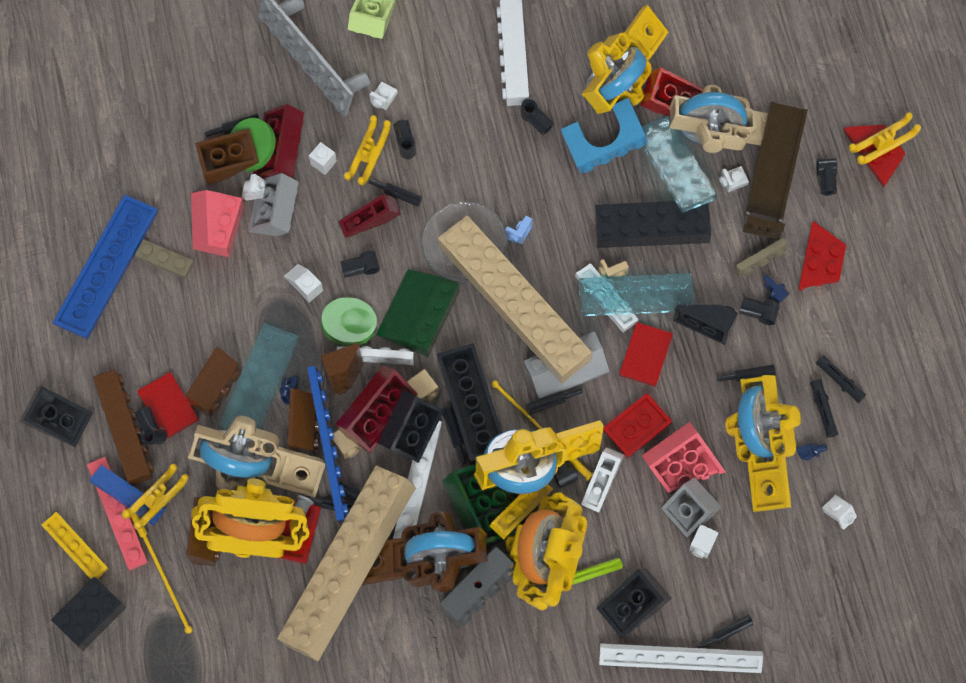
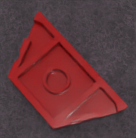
[843,124,906,187]
[798,222,846,291]

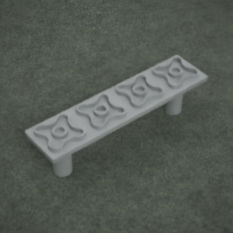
[258,0,370,116]

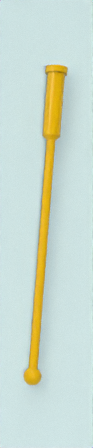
[491,380,594,481]
[126,508,192,634]

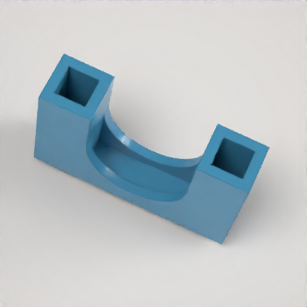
[561,98,648,173]

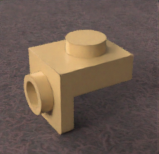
[598,259,629,283]

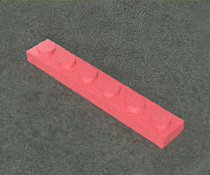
[87,457,148,570]

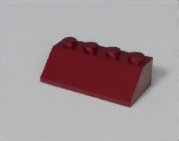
[253,104,304,179]
[335,366,418,453]

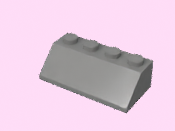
[524,332,610,400]

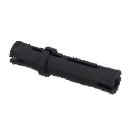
[816,355,866,403]
[810,379,839,438]

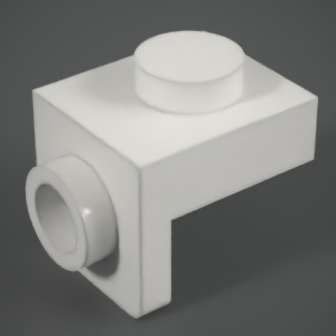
[822,495,857,530]

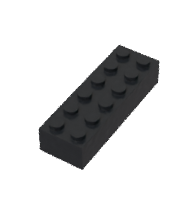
[595,200,711,248]
[437,343,502,466]

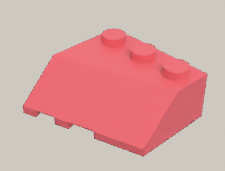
[191,190,245,257]
[642,422,725,493]

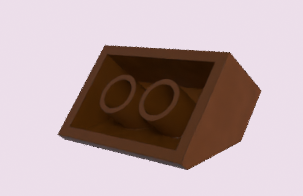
[321,343,363,395]
[186,347,241,418]
[288,388,319,456]
[186,497,220,566]

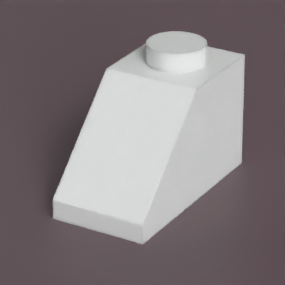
[284,264,323,303]

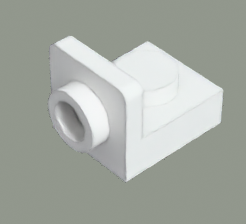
[369,82,398,110]
[719,166,749,192]
[241,174,266,201]

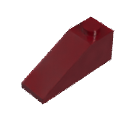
[339,194,401,238]

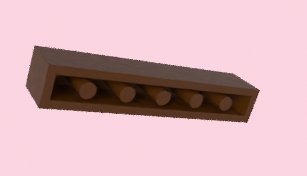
[93,369,154,486]

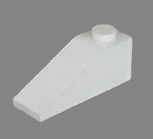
[581,447,624,512]

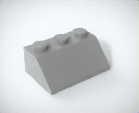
[248,173,299,236]

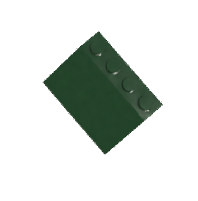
[376,269,460,357]
[442,464,527,548]

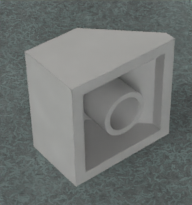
[661,478,721,538]

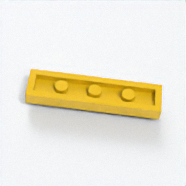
[490,484,553,539]
[42,512,108,579]

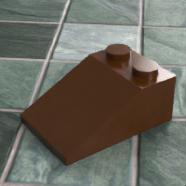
[195,129,259,185]

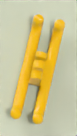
[849,112,921,165]
[344,115,391,186]
[122,463,189,530]

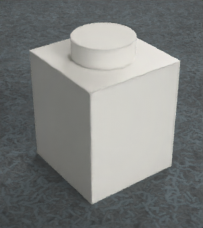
[309,142,337,175]
[689,524,718,558]

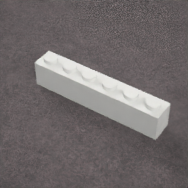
[497,0,529,106]

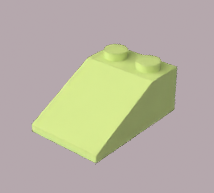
[348,0,396,39]

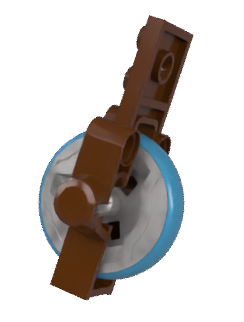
[361,512,488,592]

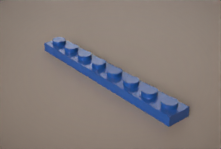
[307,366,349,523]

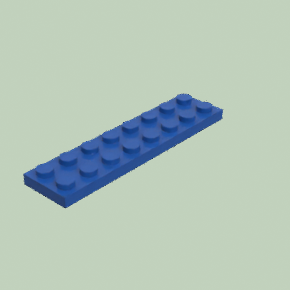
[53,195,158,340]

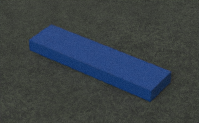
[89,465,166,526]

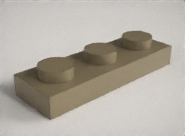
[734,238,788,278]
[135,239,194,279]

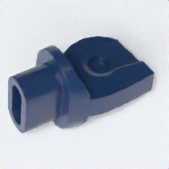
[763,275,790,304]
[279,376,299,405]
[796,443,828,461]

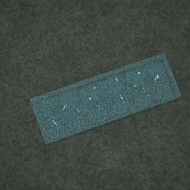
[642,116,717,213]
[578,273,696,316]
[218,323,300,430]

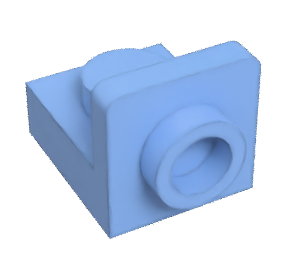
[505,216,533,244]

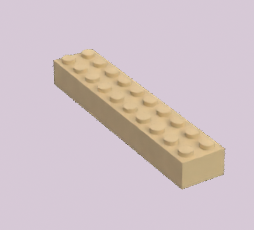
[438,215,592,384]
[277,466,416,662]

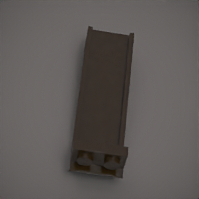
[743,101,808,240]

